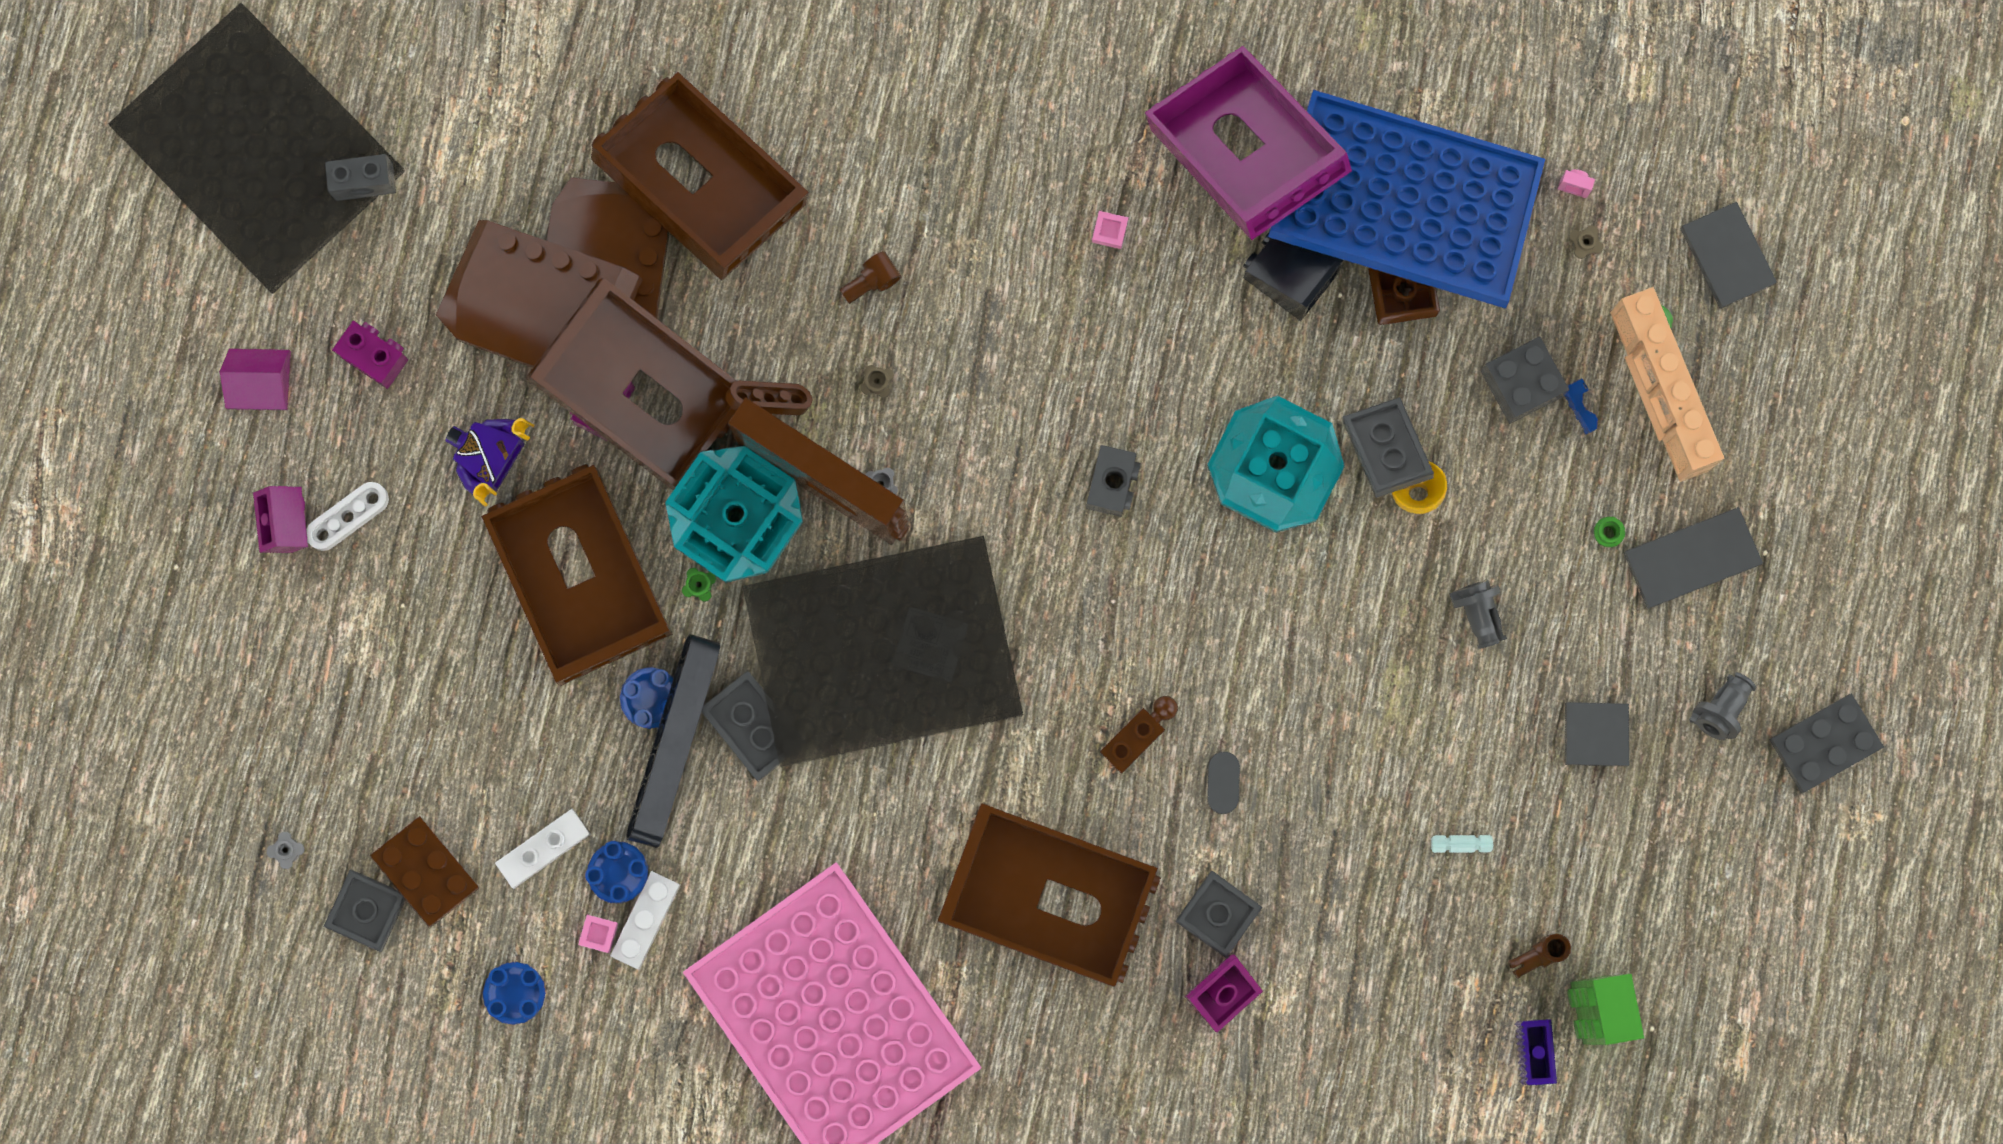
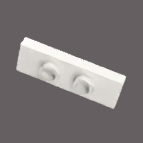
[495,809,591,889]

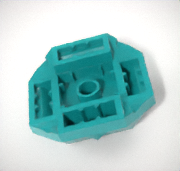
[1207,395,1345,533]
[665,446,803,583]

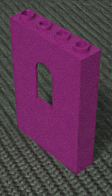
[1145,46,1352,240]

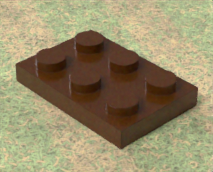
[370,816,479,929]

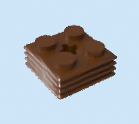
[1368,268,1440,325]

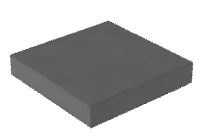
[1565,702,1629,767]
[323,869,406,952]
[1175,870,1263,958]

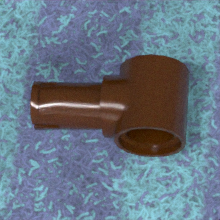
[839,251,902,304]
[1508,934,1571,979]

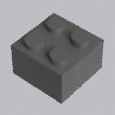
[1481,336,1569,424]

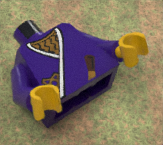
[445,418,535,507]

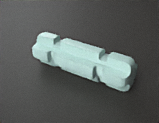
[1431,835,1493,853]

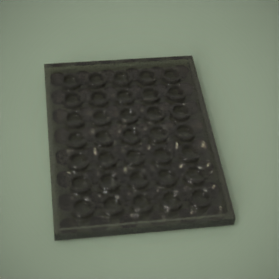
[108,3,405,294]
[742,536,1023,768]

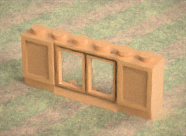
[1610,287,1725,482]

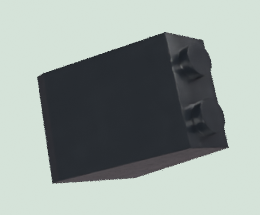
[1243,231,1344,321]

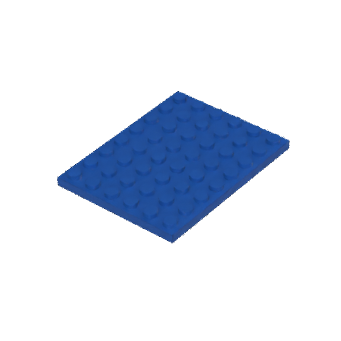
[1268,90,1545,309]

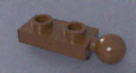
[1100,696,1178,774]

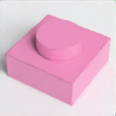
[1558,169,1595,198]
[1092,211,1129,249]
[578,915,618,953]

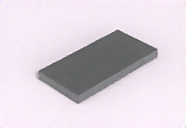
[1623,507,1763,609]

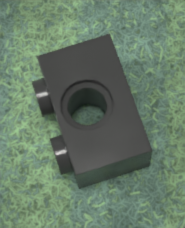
[325,154,396,201]
[1086,445,1141,517]

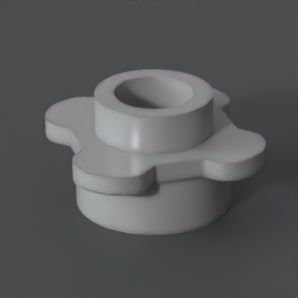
[865,468,898,494]
[267,832,305,869]

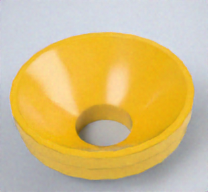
[1392,461,1447,514]

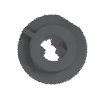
[1449,580,1507,649]
[1689,672,1756,740]

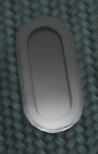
[1207,752,1240,814]

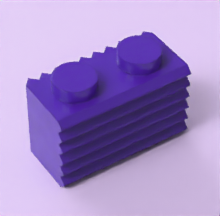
[1515,1019,1557,1085]

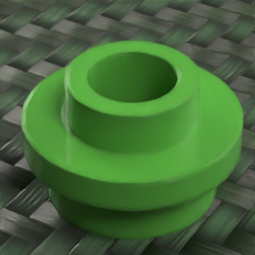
[1594,516,1625,548]

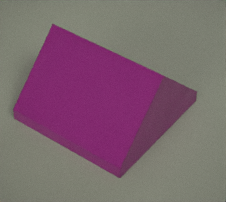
[219,349,291,410]
[1184,954,1263,1033]

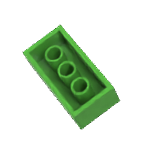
[1567,974,1644,1045]

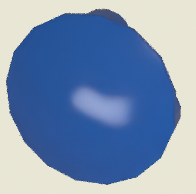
[620,667,673,729]
[585,841,648,903]
[483,962,546,1025]

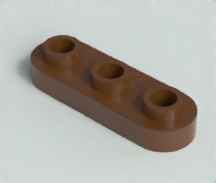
[726,380,813,416]

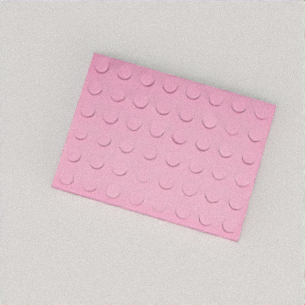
[683,862,982,1144]

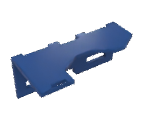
[1565,379,1598,435]

